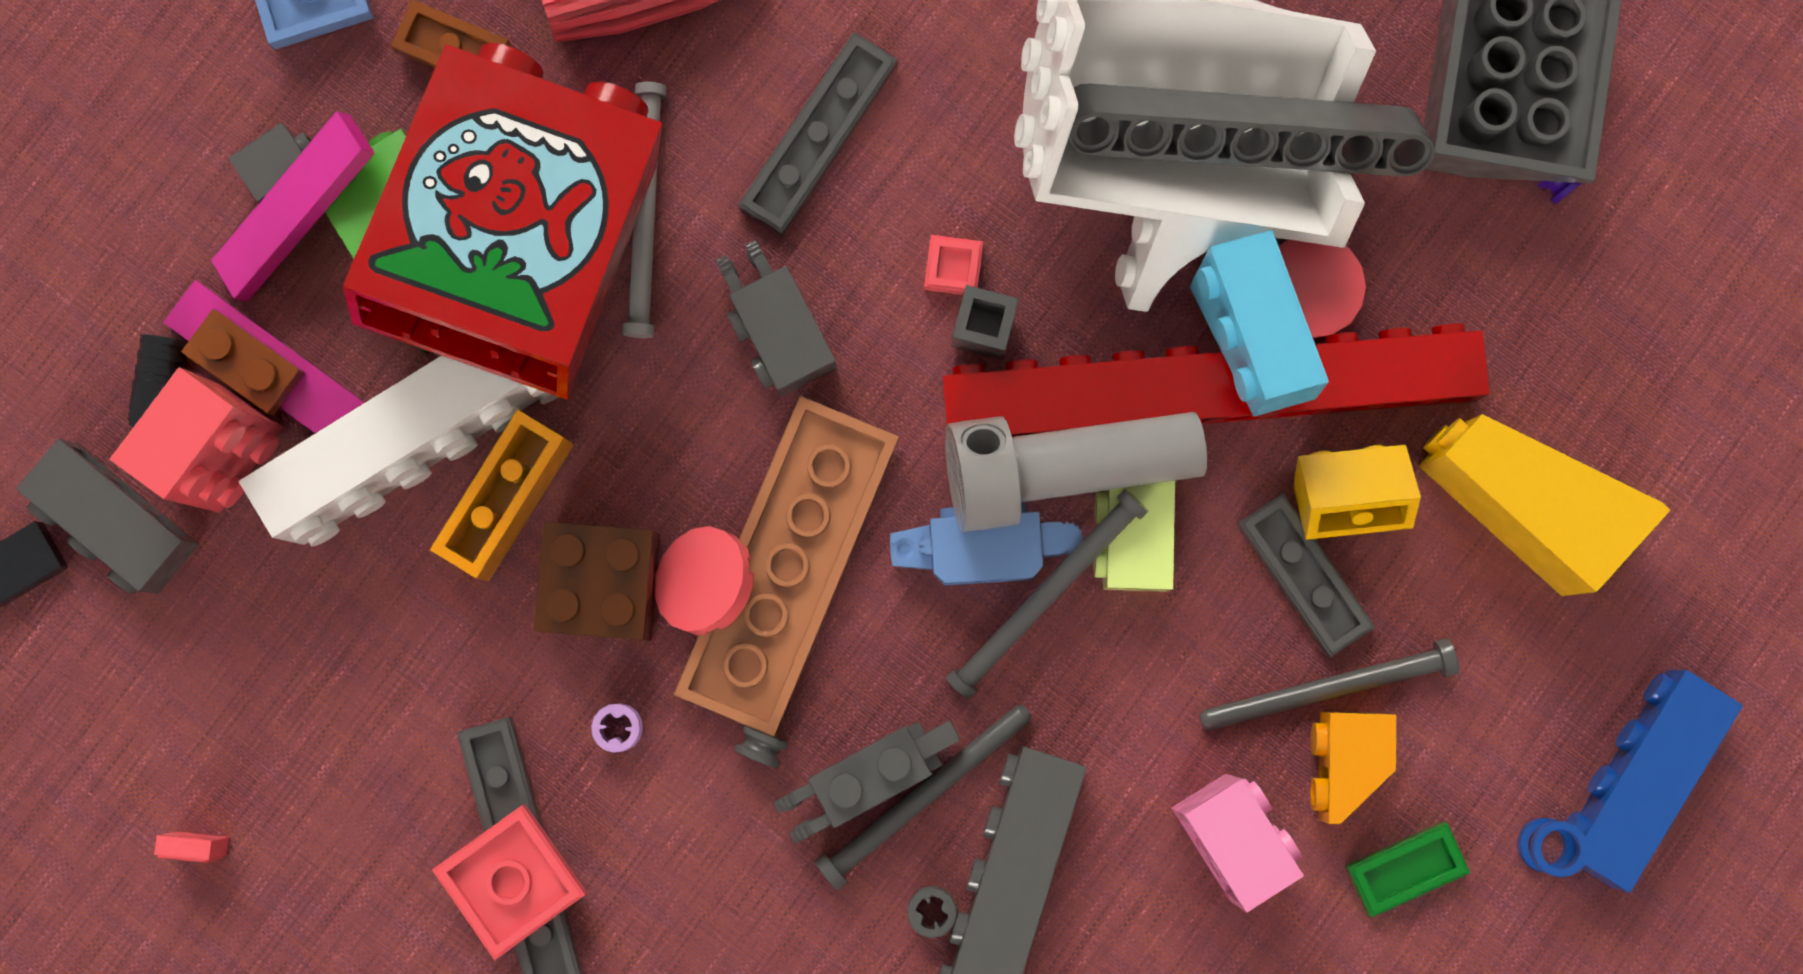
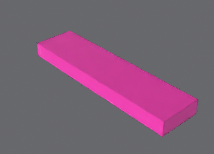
[211,111,375,302]
[163,280,366,433]

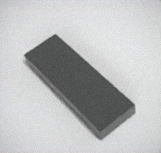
[1237,493,1375,657]

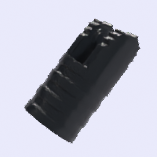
[127,334,188,427]

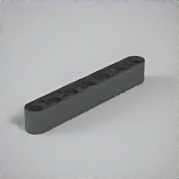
[1069,83,1435,177]

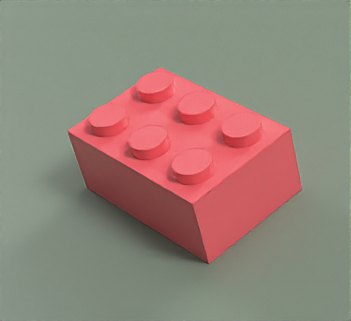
[109,367,284,513]

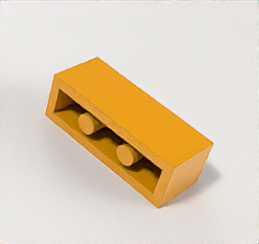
[430,409,574,581]

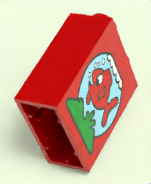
[342,43,663,400]

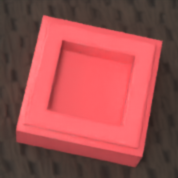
[924,235,983,295]
[154,831,229,863]

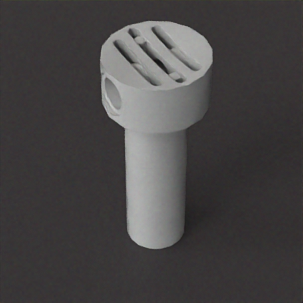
[945,412,1207,533]

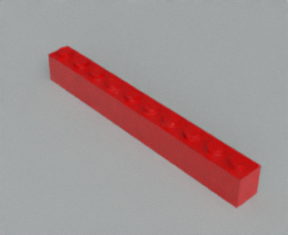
[942,323,1490,437]

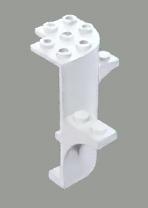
[1014,0,1376,312]

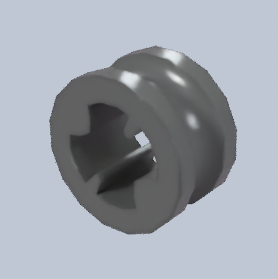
[734,725,789,769]
[908,885,957,938]

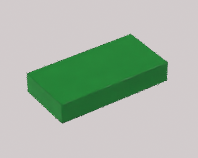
[1345,821,1470,918]

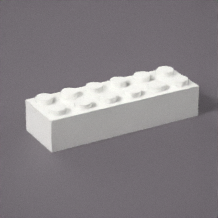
[238,356,558,547]

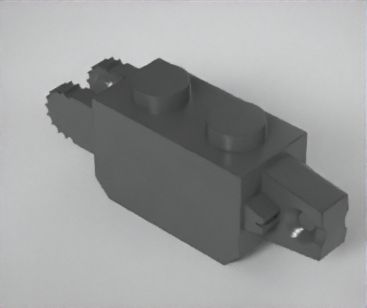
[773,720,961,844]

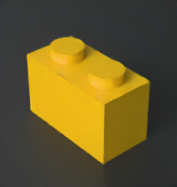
[1293,445,1421,540]

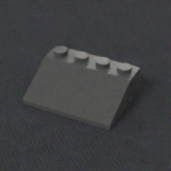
[1424,0,1622,184]

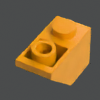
[1310,712,1397,824]

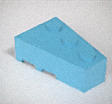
[1189,230,1329,417]

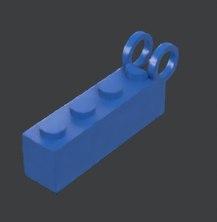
[1517,670,1744,893]

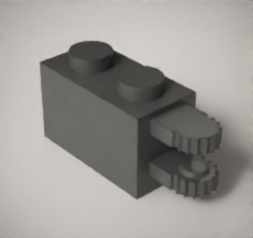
[715,240,837,397]

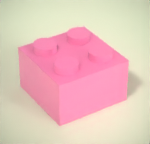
[1171,774,1304,913]

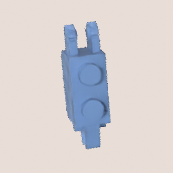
[890,503,1084,586]

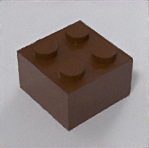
[533,522,661,641]

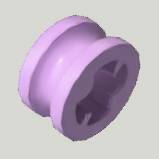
[591,703,643,753]

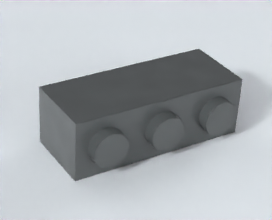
[16,438,200,594]

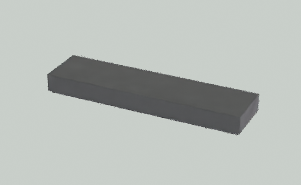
[738,32,898,237]

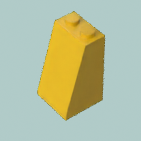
[1418,414,1670,596]

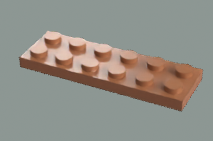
[674,396,899,737]

